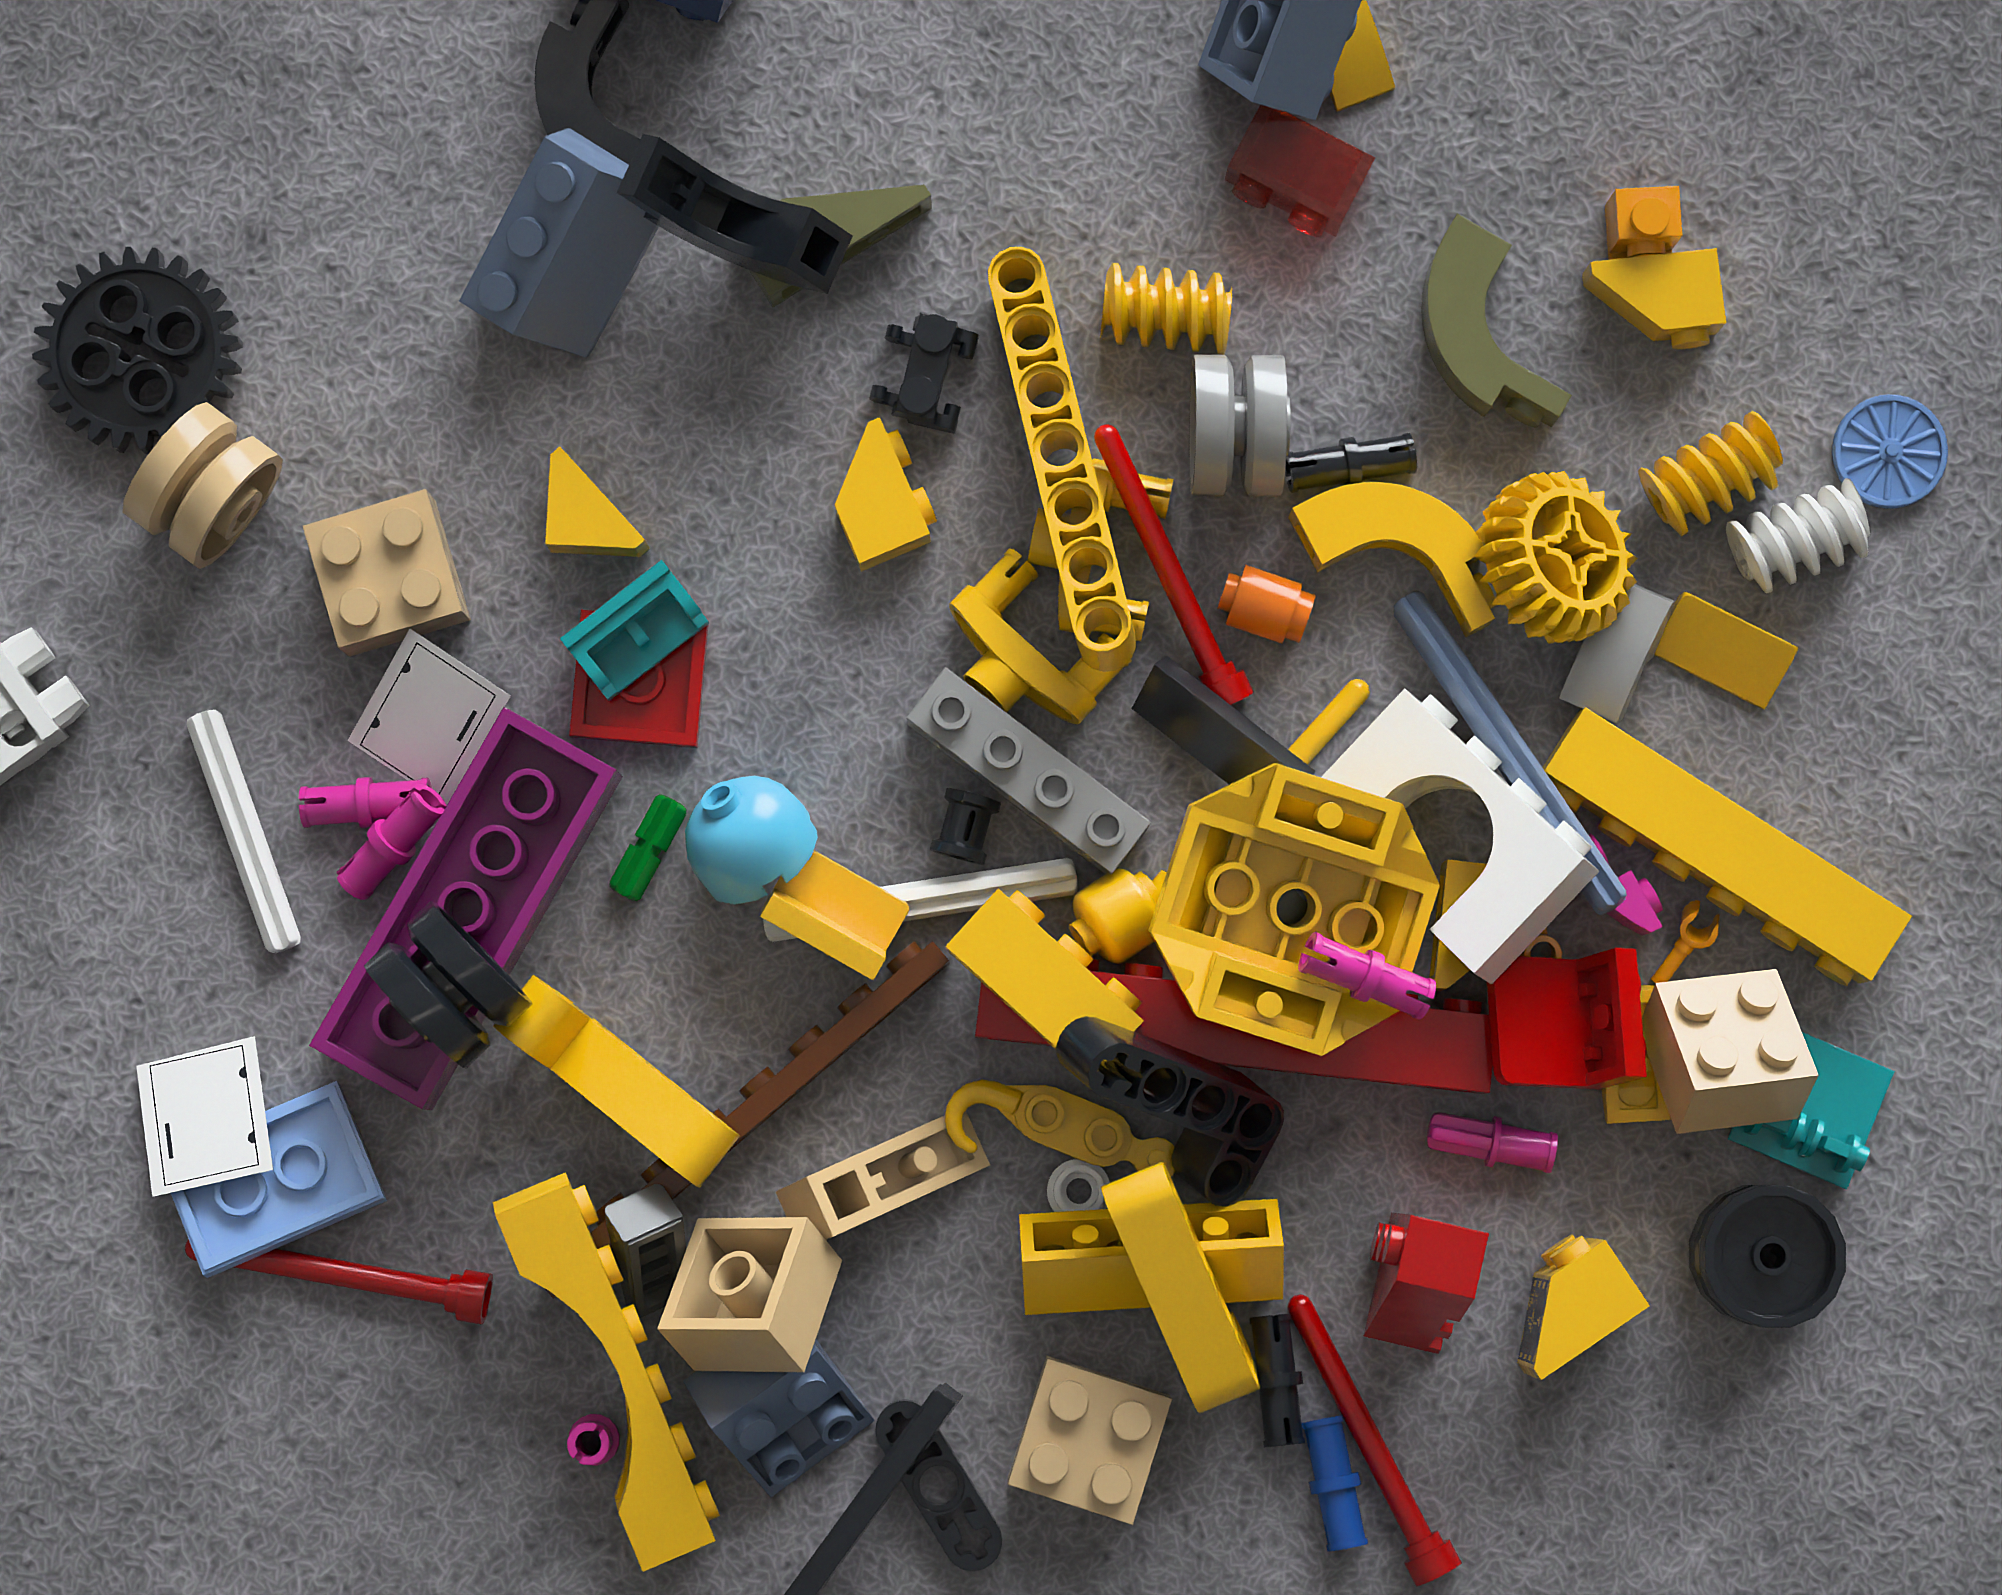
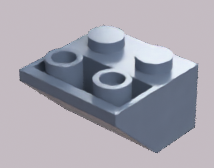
[683,1339,875,1497]

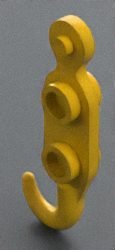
[944,1079,1175,1177]

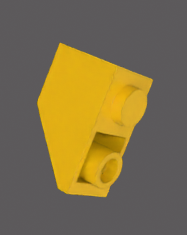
[834,417,937,572]

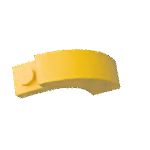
[1288,482,1497,637]

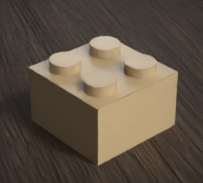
[303,489,471,657]
[1642,969,1819,1134]
[657,1217,842,1372]
[1007,1355,1172,1525]

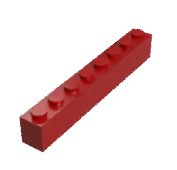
[975,959,1493,1094]

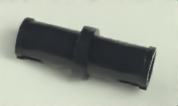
[1285,433,1417,493]
[1249,1313,1305,1448]

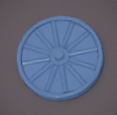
[1832,394,1948,509]

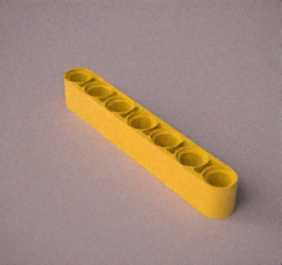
[988,247,1136,672]

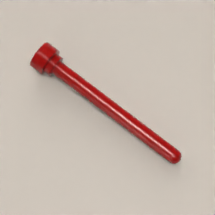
[1094,424,1254,705]
[185,1239,493,1325]
[1287,1294,1462,1587]

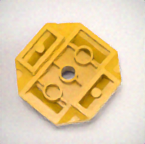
[1148,763,1440,1056]

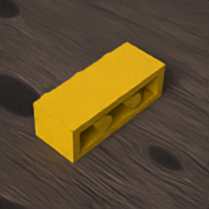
[945,888,1144,1061]

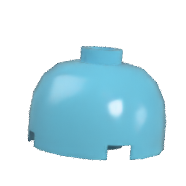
[685,776,818,905]

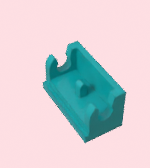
[560,560,709,701]

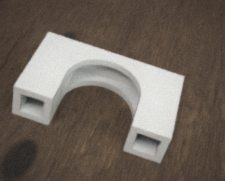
[1321,688,1599,984]

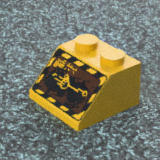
[1517,1234,1650,1380]

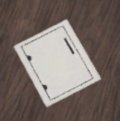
[348,629,511,806]
[136,1036,273,1197]

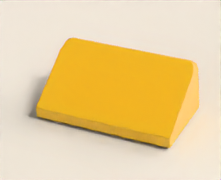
[1654,592,1798,710]

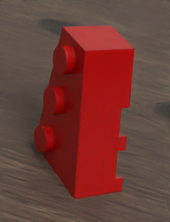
[1363,1212,1489,1354]

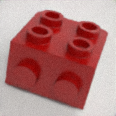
[1487,947,1647,1089]

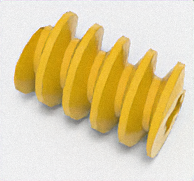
[1100,263,1232,355]
[1638,411,1783,537]

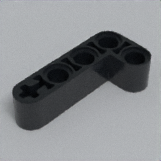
[1056,1016,1284,1207]

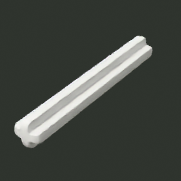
[186,710,301,953]

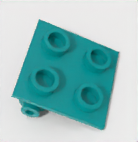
[1727,1032,1895,1189]

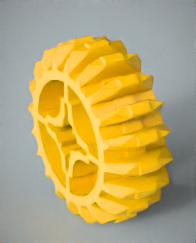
[1474,471,1638,644]

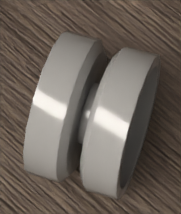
[1189,355,1291,497]

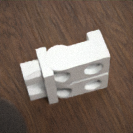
[0,628,90,786]

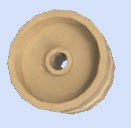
[123,402,283,569]

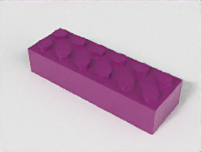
[309,707,623,1110]

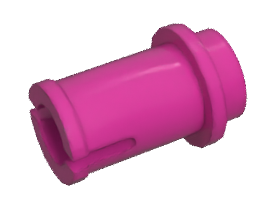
[567,1414,620,1466]

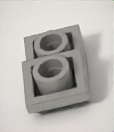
[1559,584,1676,724]

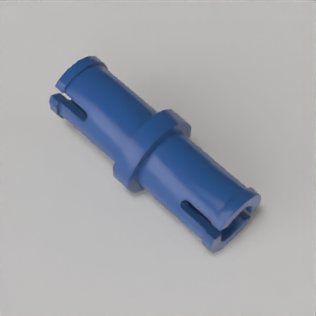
[1301,1415,1368,1552]

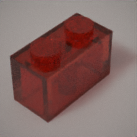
[1225,105,1376,237]

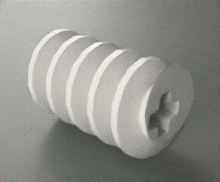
[1726,478,1870,593]

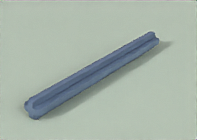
[1393,591,1627,915]

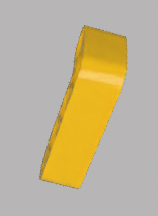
[493,974,740,1188]
[1101,1161,1260,1414]

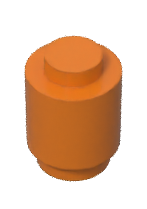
[1217,564,1316,644]

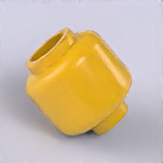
[1069,868,1160,964]

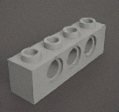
[906,667,1151,875]

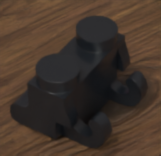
[869,313,979,434]

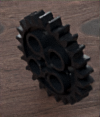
[32,246,243,454]

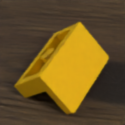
[760,850,909,980]

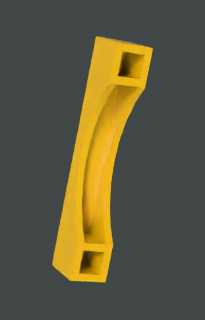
[493,1172,720,1572]

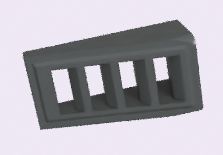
[605,1184,686,1318]

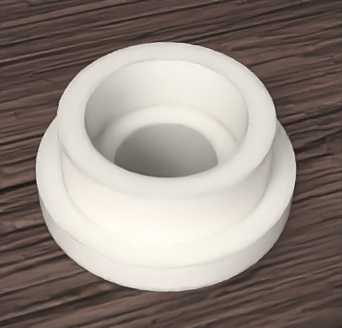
[1047,1159,1110,1212]

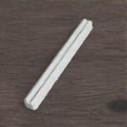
[763,858,1078,942]

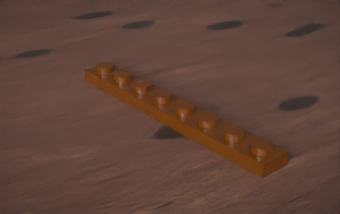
[544,941,950,1299]

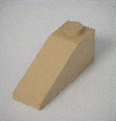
[776,1111,990,1240]

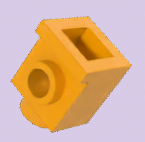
[1605,186,1682,260]

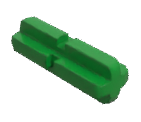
[609,794,687,901]

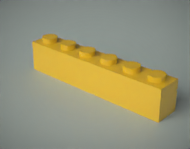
[1542,707,1912,986]

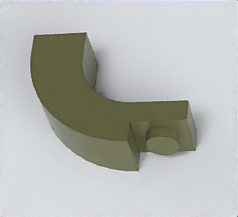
[1421,213,1572,428]

